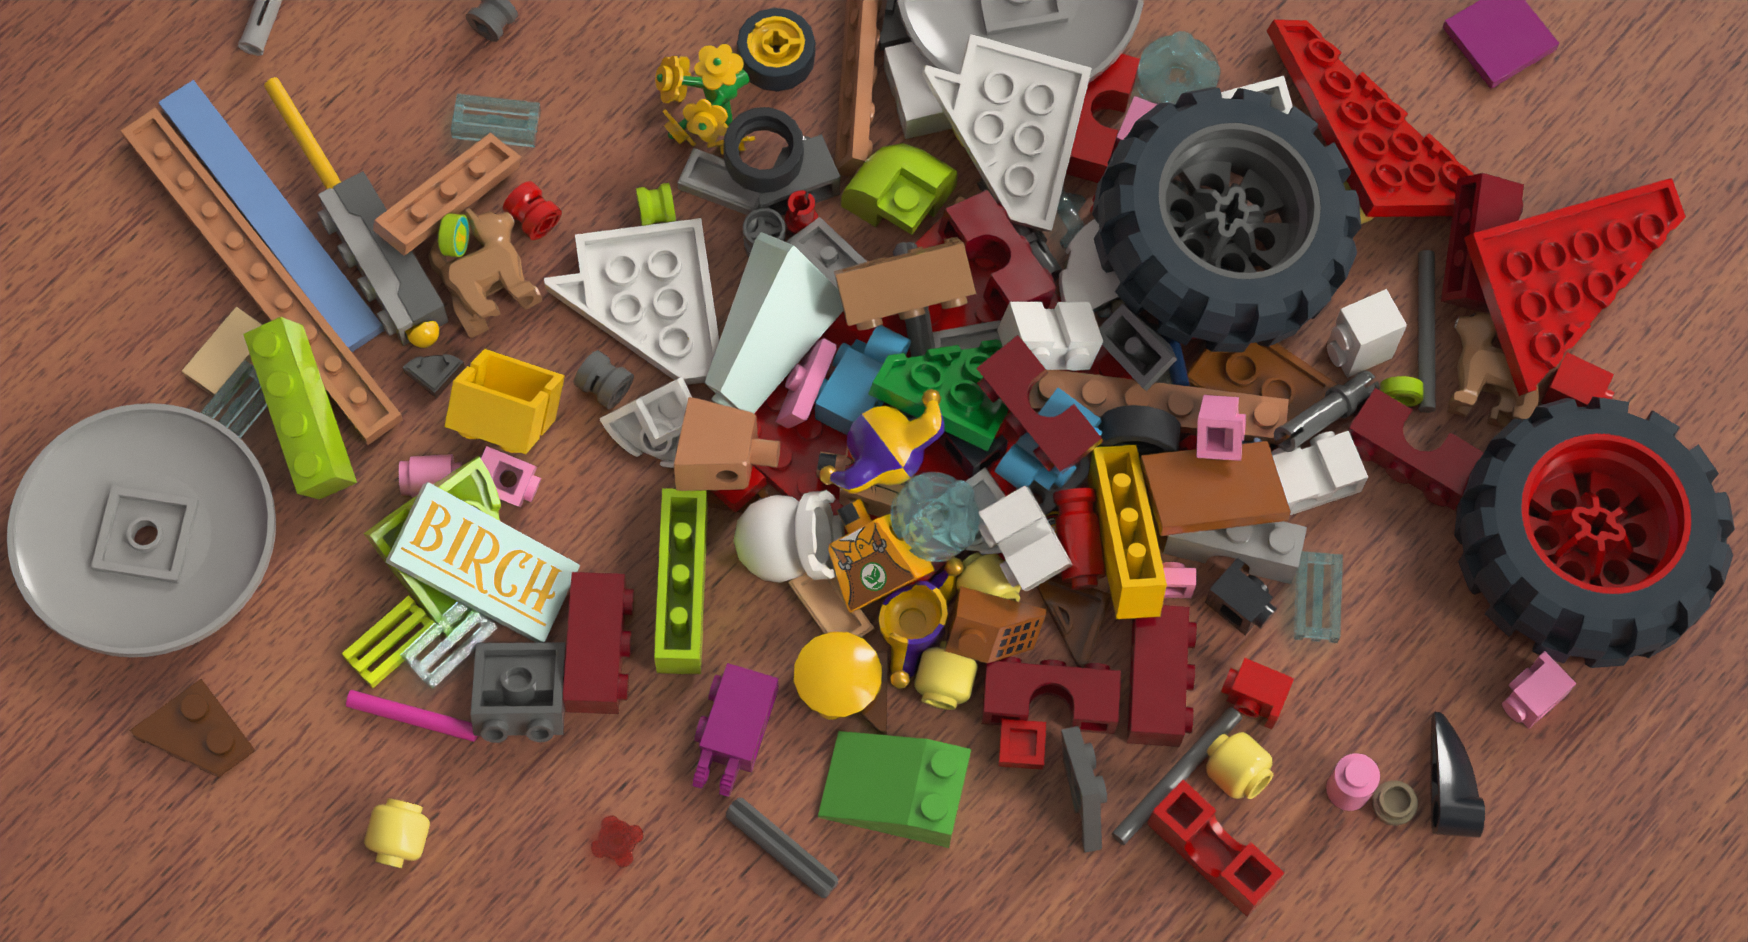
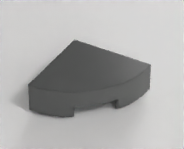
[403,354,465,398]

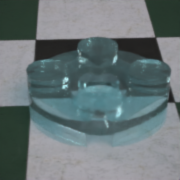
[1137,31,1221,105]
[891,472,980,562]

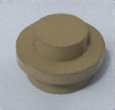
[1372,780,1418,826]

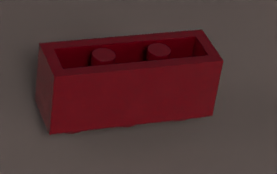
[1441,173,1524,312]
[562,572,635,714]
[1127,605,1197,747]

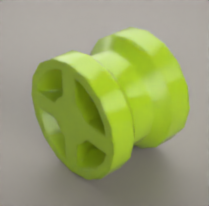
[636,183,676,226]

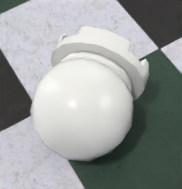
[733,490,845,583]

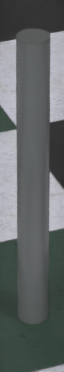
[1418,250,1436,413]
[1111,707,1242,845]

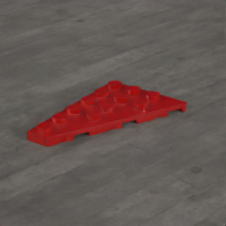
[1267,19,1474,217]
[1464,178,1686,396]

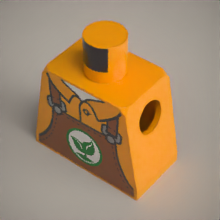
[828,499,935,613]

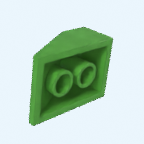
[818,731,971,848]

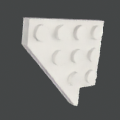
[922,34,1092,233]
[544,218,719,385]

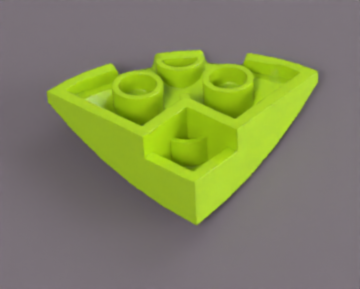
[363,456,501,642]

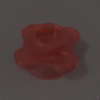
[591,816,643,867]

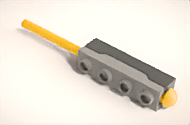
[264,78,448,348]

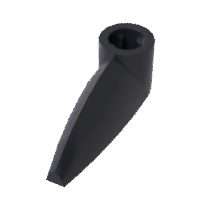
[1430,711,1485,838]

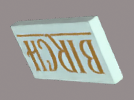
[386,482,580,643]

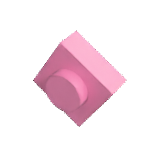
[1162,562,1196,599]

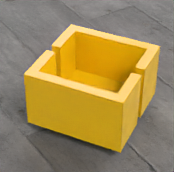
[444,349,565,454]

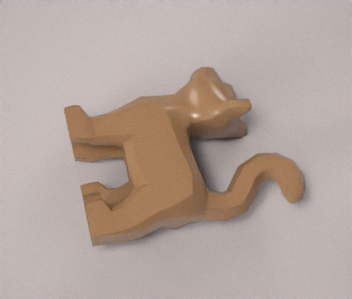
[428,208,542,339]
[1447,311,1539,428]

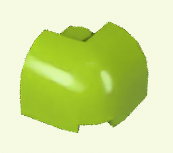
[841,143,958,235]

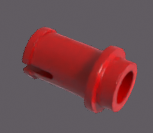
[785,190,818,234]

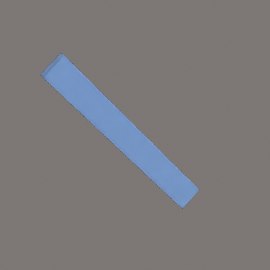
[158,80,384,352]

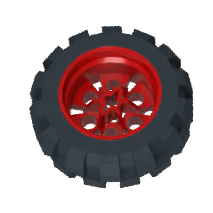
[1454,397,1735,668]

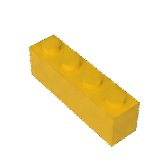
[1088,445,1167,619]

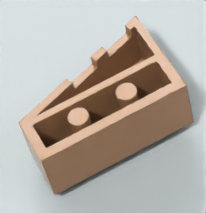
[834,236,976,330]

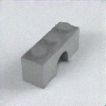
[1163,521,1307,584]

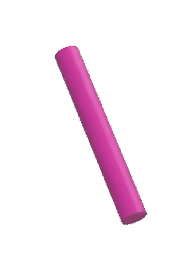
[346,690,477,742]

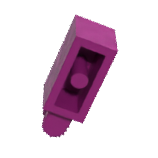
[692,663,779,797]

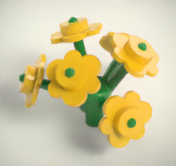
[655,44,756,154]

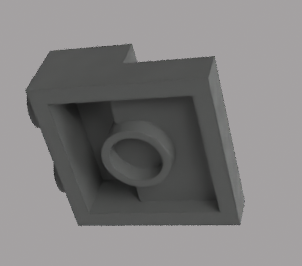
[471,642,566,743]

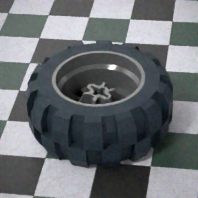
[1092,87,1361,352]

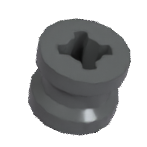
[465,0,518,42]

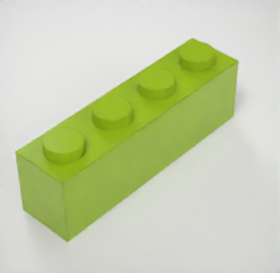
[243,317,357,500]
[654,488,708,674]

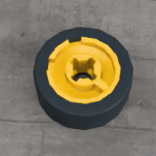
[737,8,815,91]

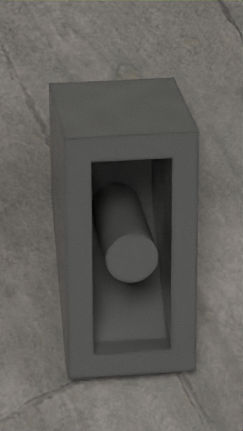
[758,134,840,216]
[1099,303,1177,391]

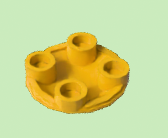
[794,632,882,720]

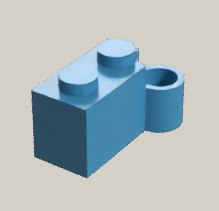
[815,325,911,435]
[995,387,1103,491]

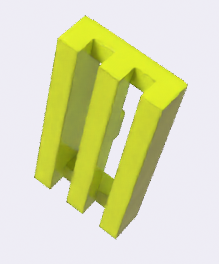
[342,595,439,688]

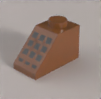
[945,586,1046,663]

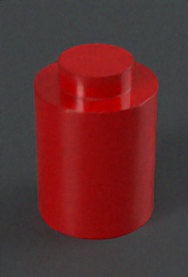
[1056,522,1106,590]

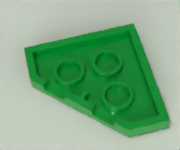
[868,339,1009,451]

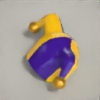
[819,389,944,494]
[878,557,964,689]

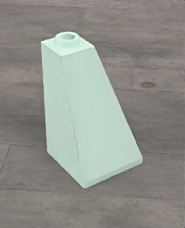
[705,232,843,414]

